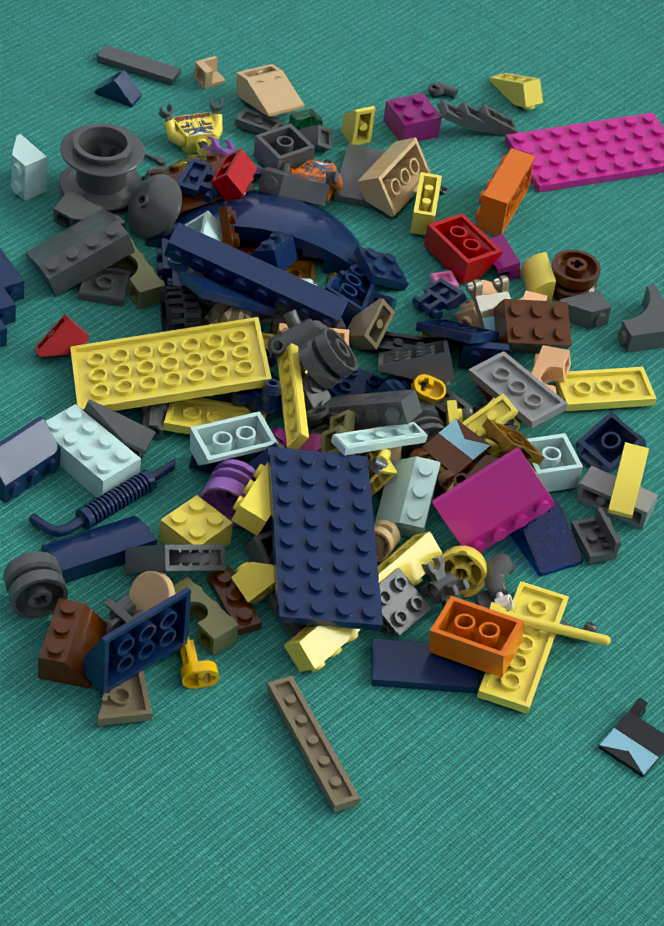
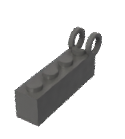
[306,389,422,434]

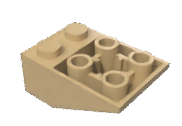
[236,64,305,117]

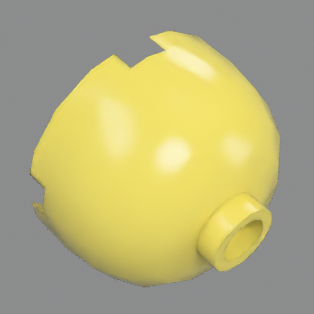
[442,545,487,597]

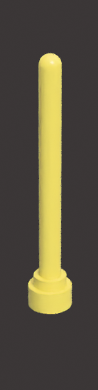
[490,602,611,646]

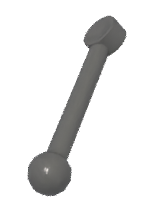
[144,153,166,166]

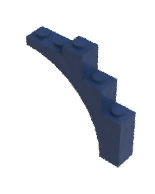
[0,248,25,348]

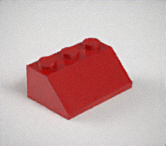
[423,213,503,284]

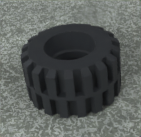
[160,285,201,332]

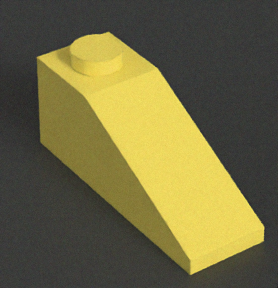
[489,73,543,110]

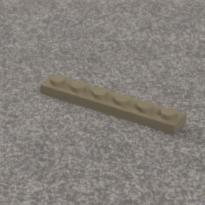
[267,676,360,813]

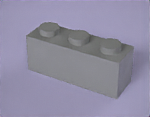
[576,466,658,529]

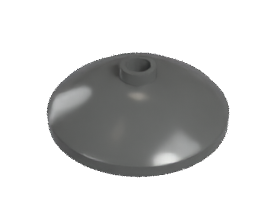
[127,174,182,239]

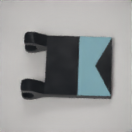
[599,698,664,777]

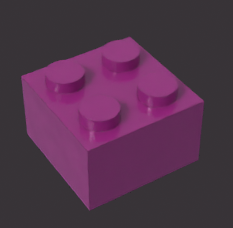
[383,93,442,141]

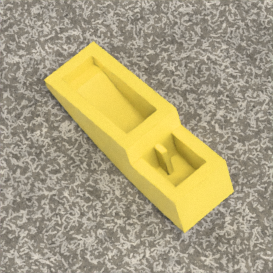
[608,442,649,519]

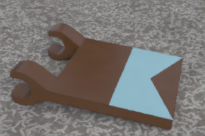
[409,419,491,490]

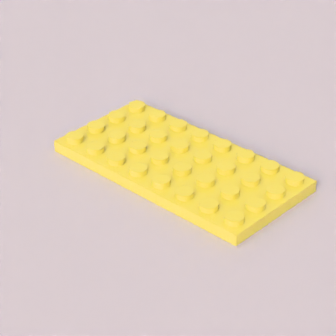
[70,317,272,411]

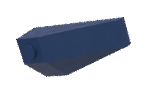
[324,262,376,329]

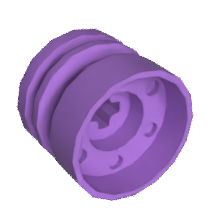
[200,459,256,527]

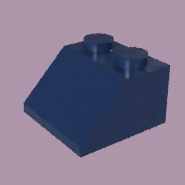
[251,231,298,271]

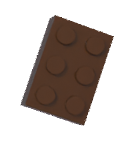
[493,299,572,353]

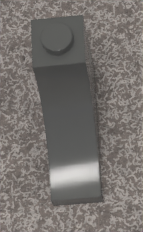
[618,285,664,353]
[125,544,226,573]

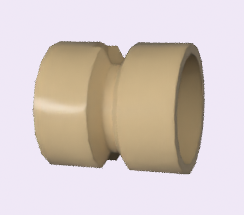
[374,520,400,562]

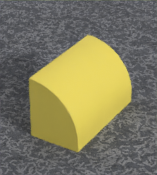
[521,252,556,301]

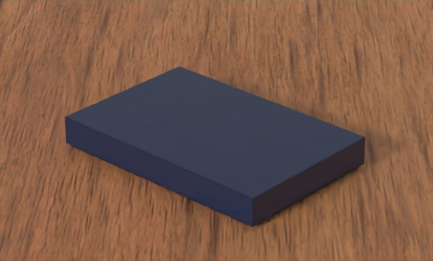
[416,319,499,344]

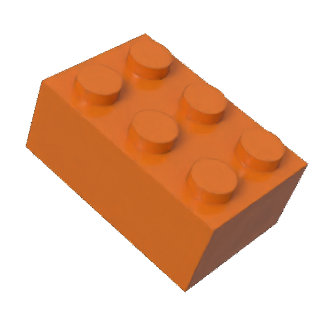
[429,596,524,678]

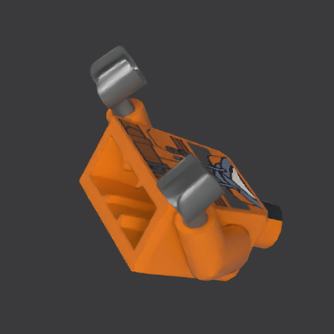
[276,159,343,202]

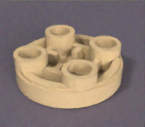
[129,571,176,615]

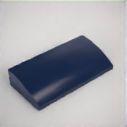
[41,516,157,583]

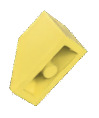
[341,106,376,145]
[231,562,275,604]

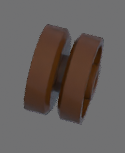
[551,250,601,301]

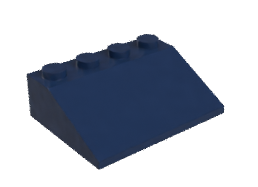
[83,587,191,695]

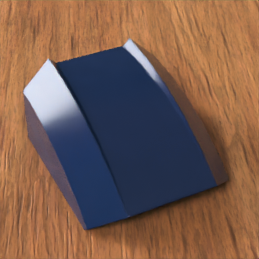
[576,411,646,473]

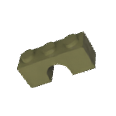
[173,577,239,656]

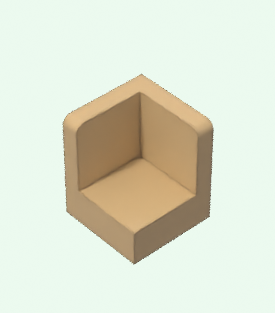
[194,56,225,90]

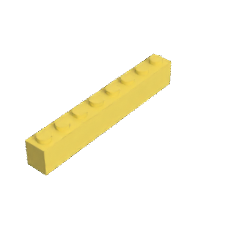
[284,531,443,672]

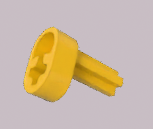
[411,374,446,403]
[179,637,219,689]

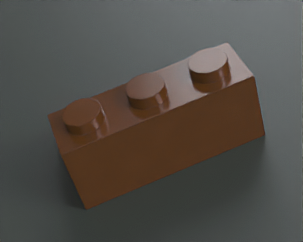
[38,598,107,689]

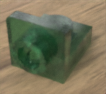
[289,108,323,131]

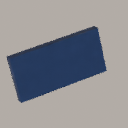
[178,271,277,317]
[371,639,478,693]

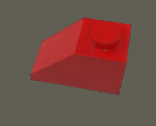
[34,314,90,357]

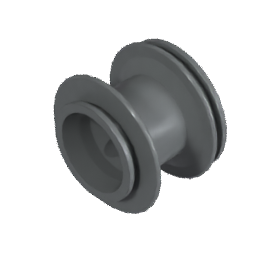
[59,123,145,216]

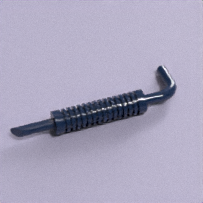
[29,458,176,537]

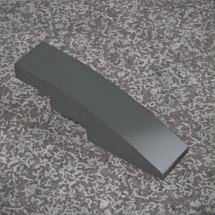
[437,99,519,135]

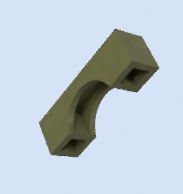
[109,238,165,310]

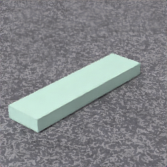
[331,422,428,456]

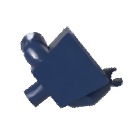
[231,349,283,415]

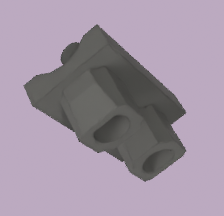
[104,595,145,635]

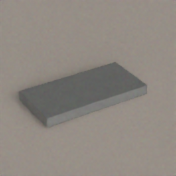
[334,144,386,209]

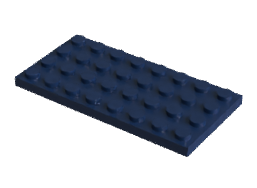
[267,447,383,631]

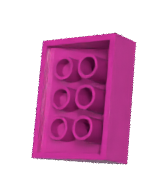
[432,447,556,553]

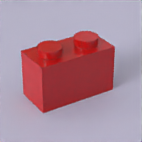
[211,148,257,202]

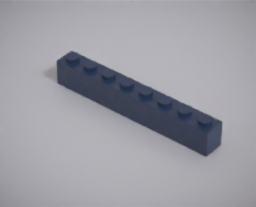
[164,223,349,328]

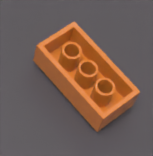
[475,148,535,236]

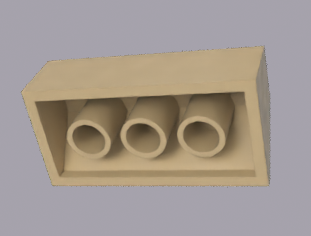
[357,138,431,216]

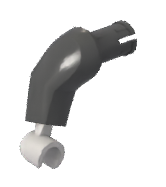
[484,553,516,611]

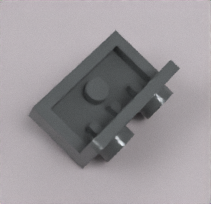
[570,507,621,564]

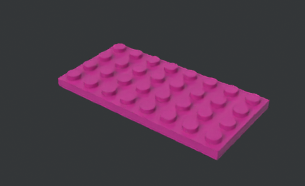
[504,113,664,193]

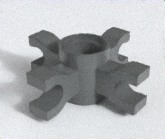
[417,556,470,610]

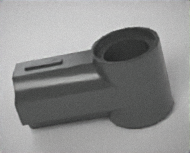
[142,403,167,440]

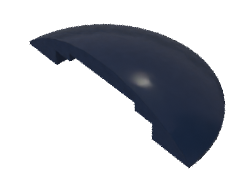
[145,189,361,275]

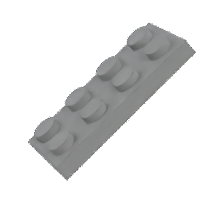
[468,351,568,429]

